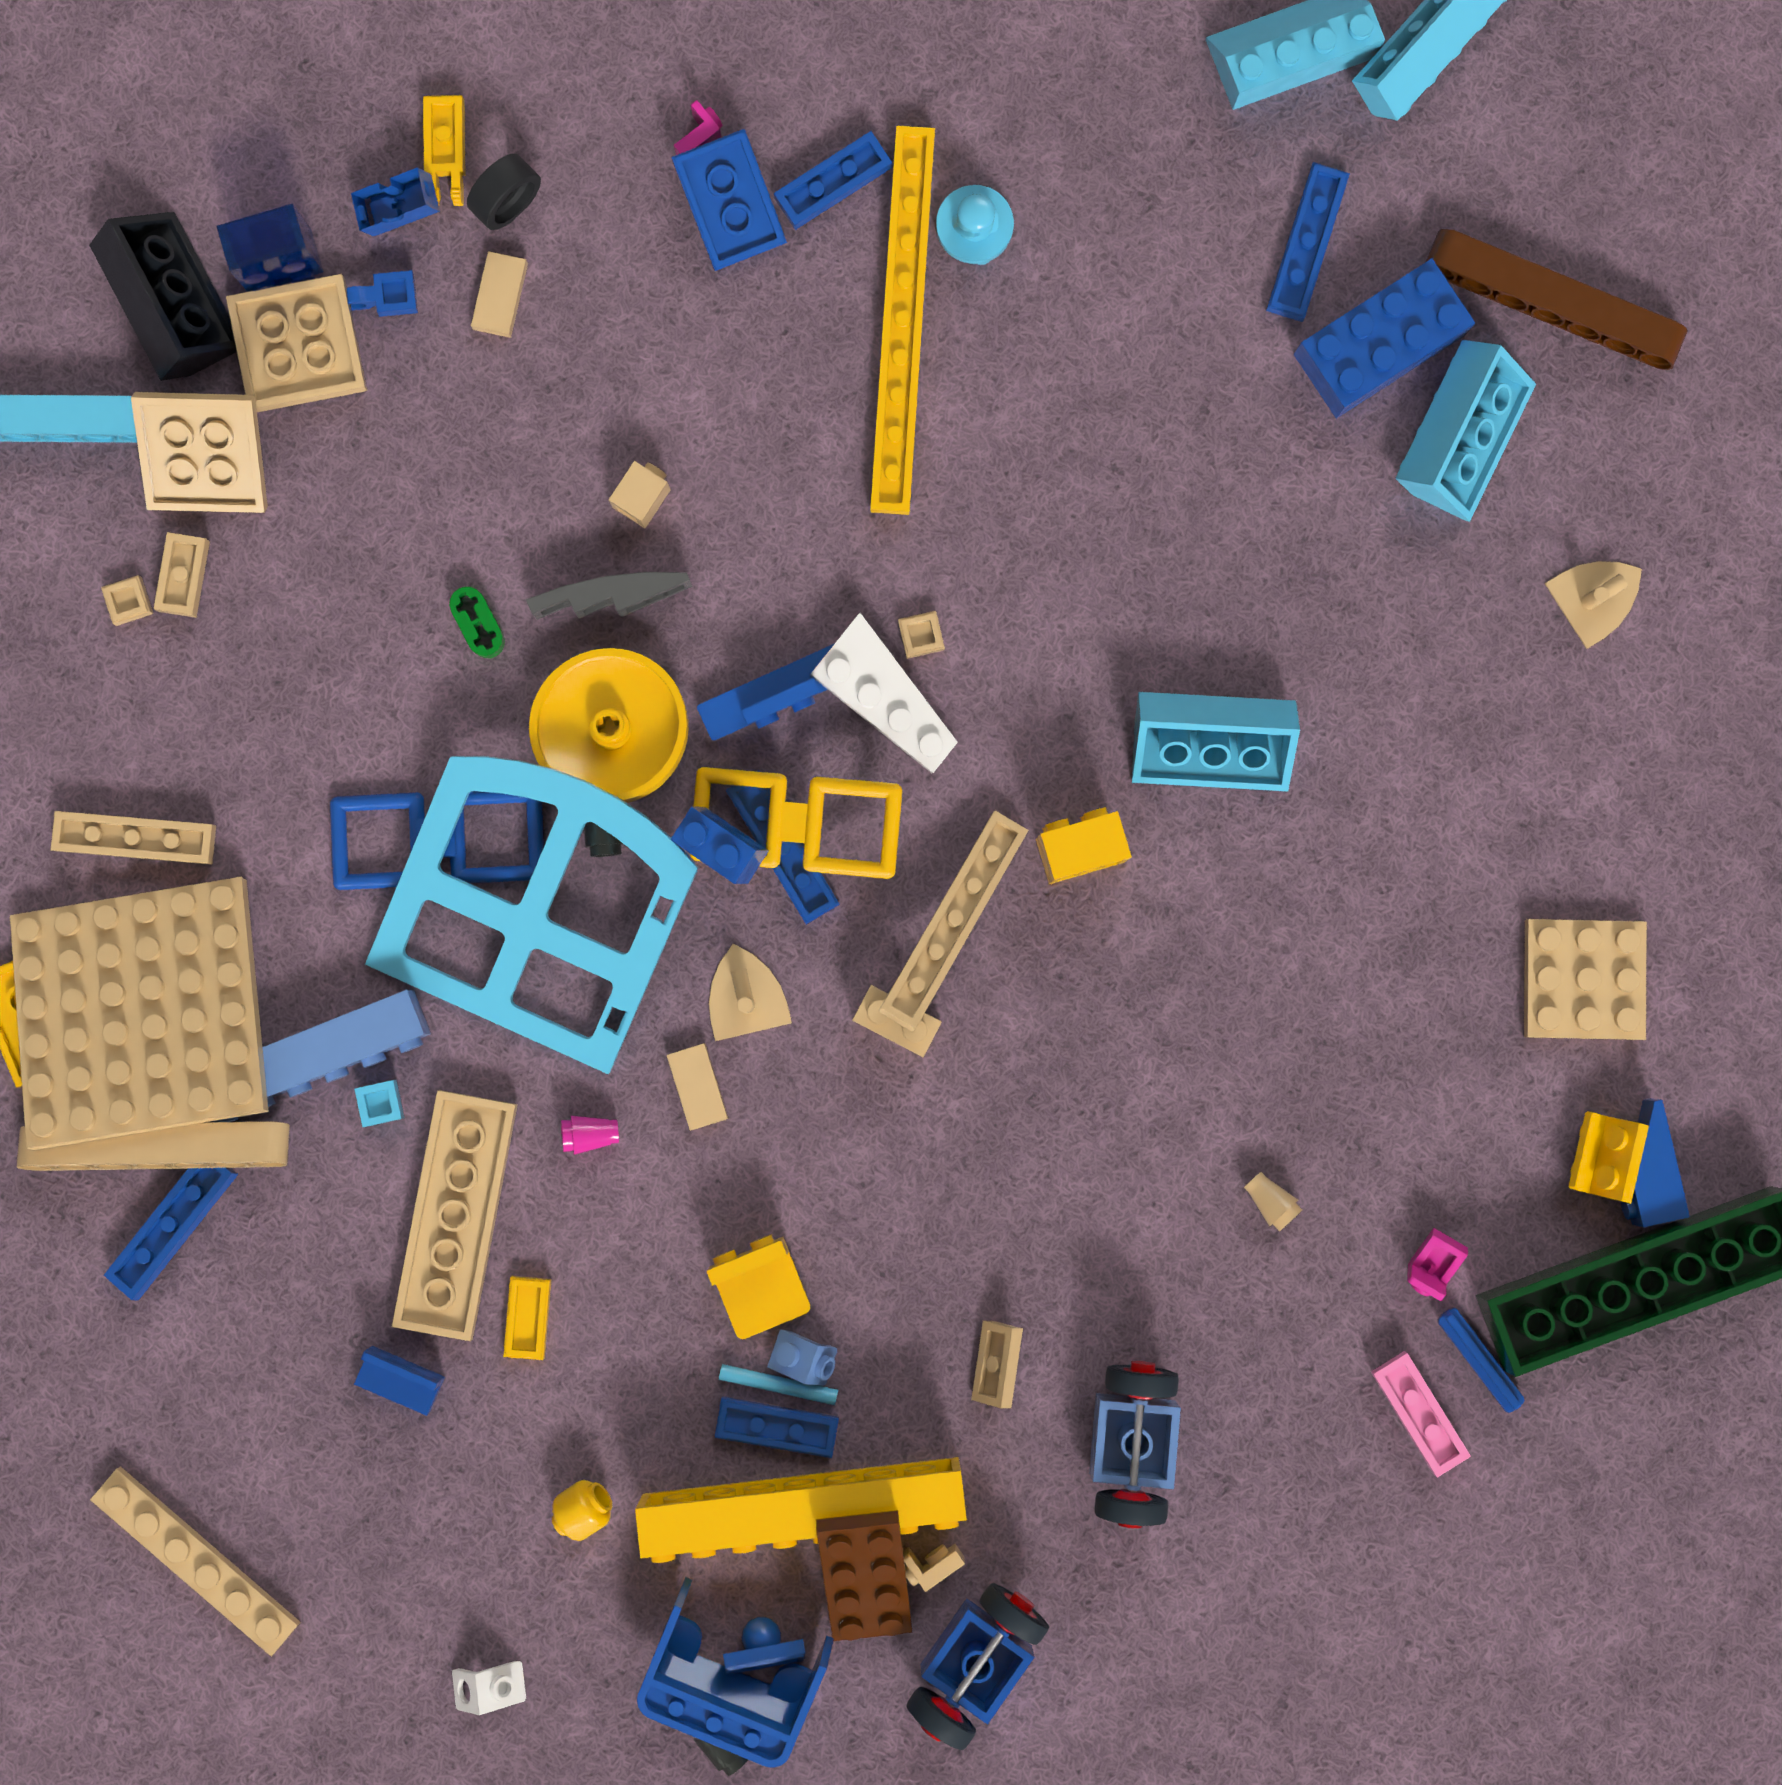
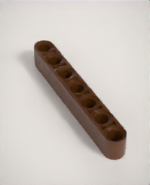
[1426,229,1688,370]

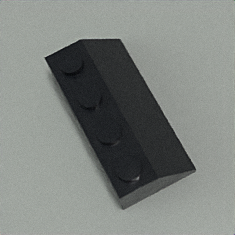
[89,212,237,381]

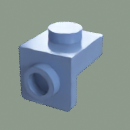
[767,1329,837,1386]

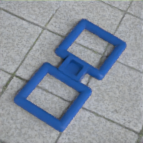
[330,791,544,890]

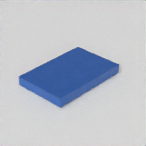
[671,129,787,271]

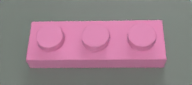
[1371,1351,1471,1477]

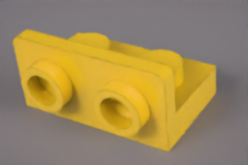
[1569,1111,1649,1204]

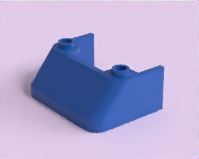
[637,1577,834,1768]

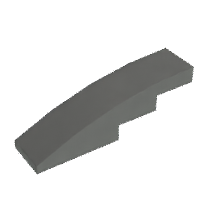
[526,572,693,620]

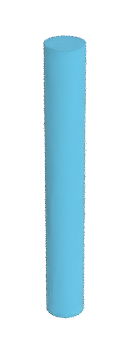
[719,1364,838,1405]

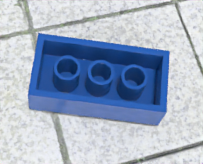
[1294,258,1475,419]

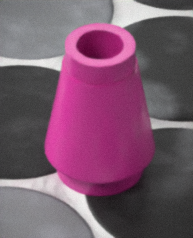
[561,1116,619,1155]

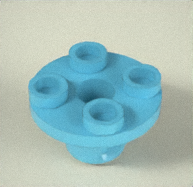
[936,185,1014,265]

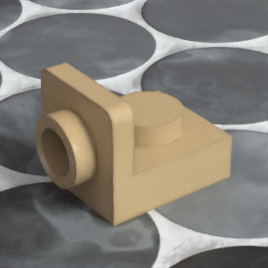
[903,1544,965,1592]

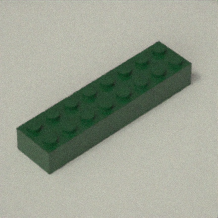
[1475,1186,1782,1377]

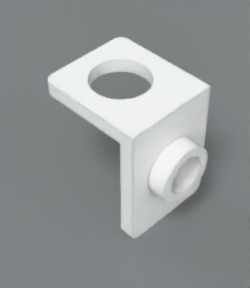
[452,1661,526,1715]

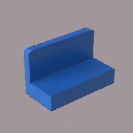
[354,1346,445,1416]

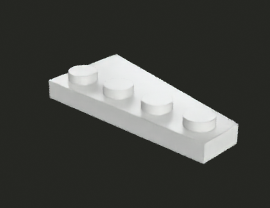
[810,613,958,773]

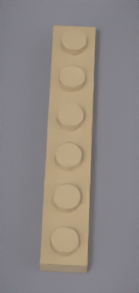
[878,811,1029,1032]
[90,1466,301,1657]

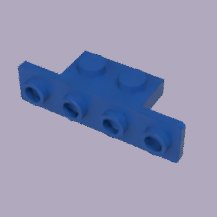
[697,643,835,741]

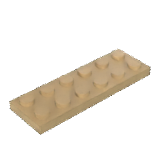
[392,1090,518,1341]

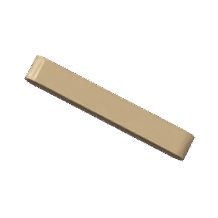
[16,1122,290,1171]

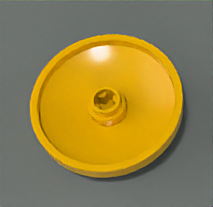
[529,648,689,803]

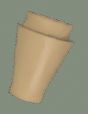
[1244,1172,1302,1232]

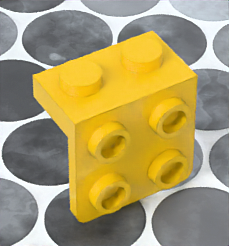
[706,1234,810,1339]

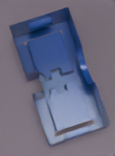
[351,168,440,236]

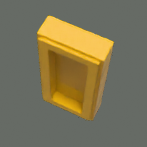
[503,1276,551,1360]

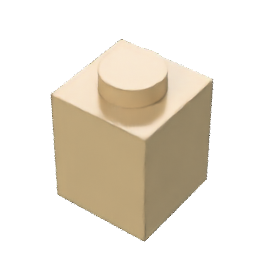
[609,461,670,528]

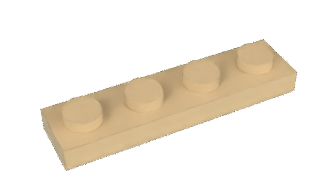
[51,811,216,865]

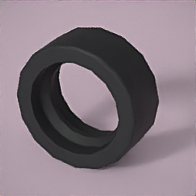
[467,153,541,230]

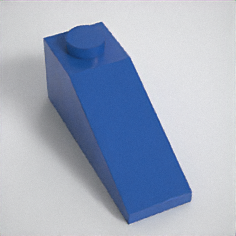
[1620,1098,1690,1228]

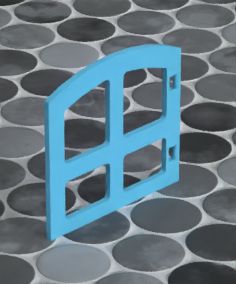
[365,756,699,1074]

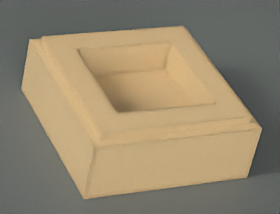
[101,575,153,626]
[898,611,945,659]

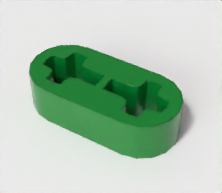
[449,586,505,658]

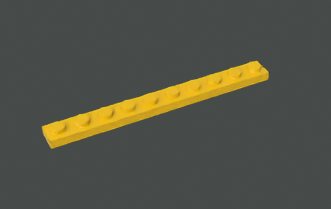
[870,126,935,515]

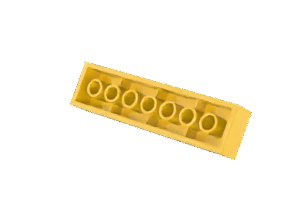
[635,1457,967,1563]

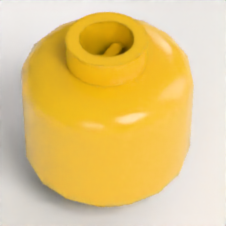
[552,1480,613,1541]

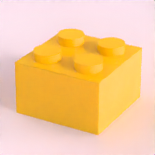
[1036,807,1132,884]

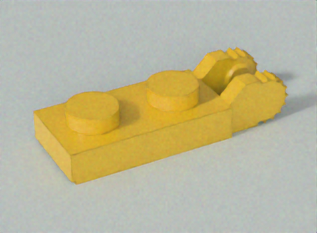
[423,95,465,206]

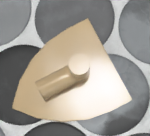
[1545,561,1642,649]
[709,944,792,1041]

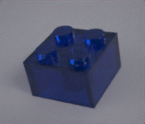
[216,203,324,292]

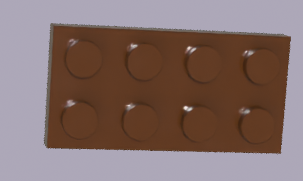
[816,1510,913,1641]

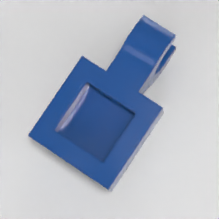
[346,270,418,317]

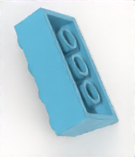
[1206,0,1385,110]
[1395,340,1536,522]
[1132,692,1300,791]

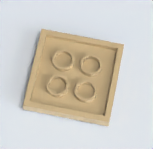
[226,274,367,412]
[131,392,268,513]
[1524,919,1647,1040]

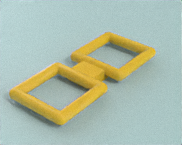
[689,767,902,879]

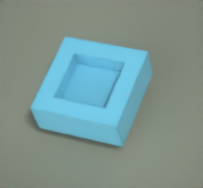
[354,1080,404,1127]

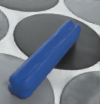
[1437,1308,1525,1413]

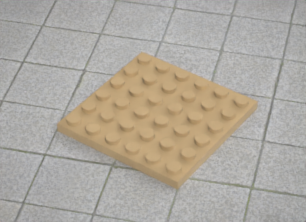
[10,877,269,1150]

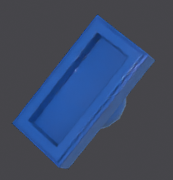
[723,1617,805,1675]

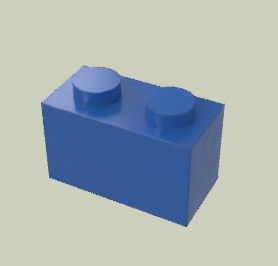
[670,806,769,884]

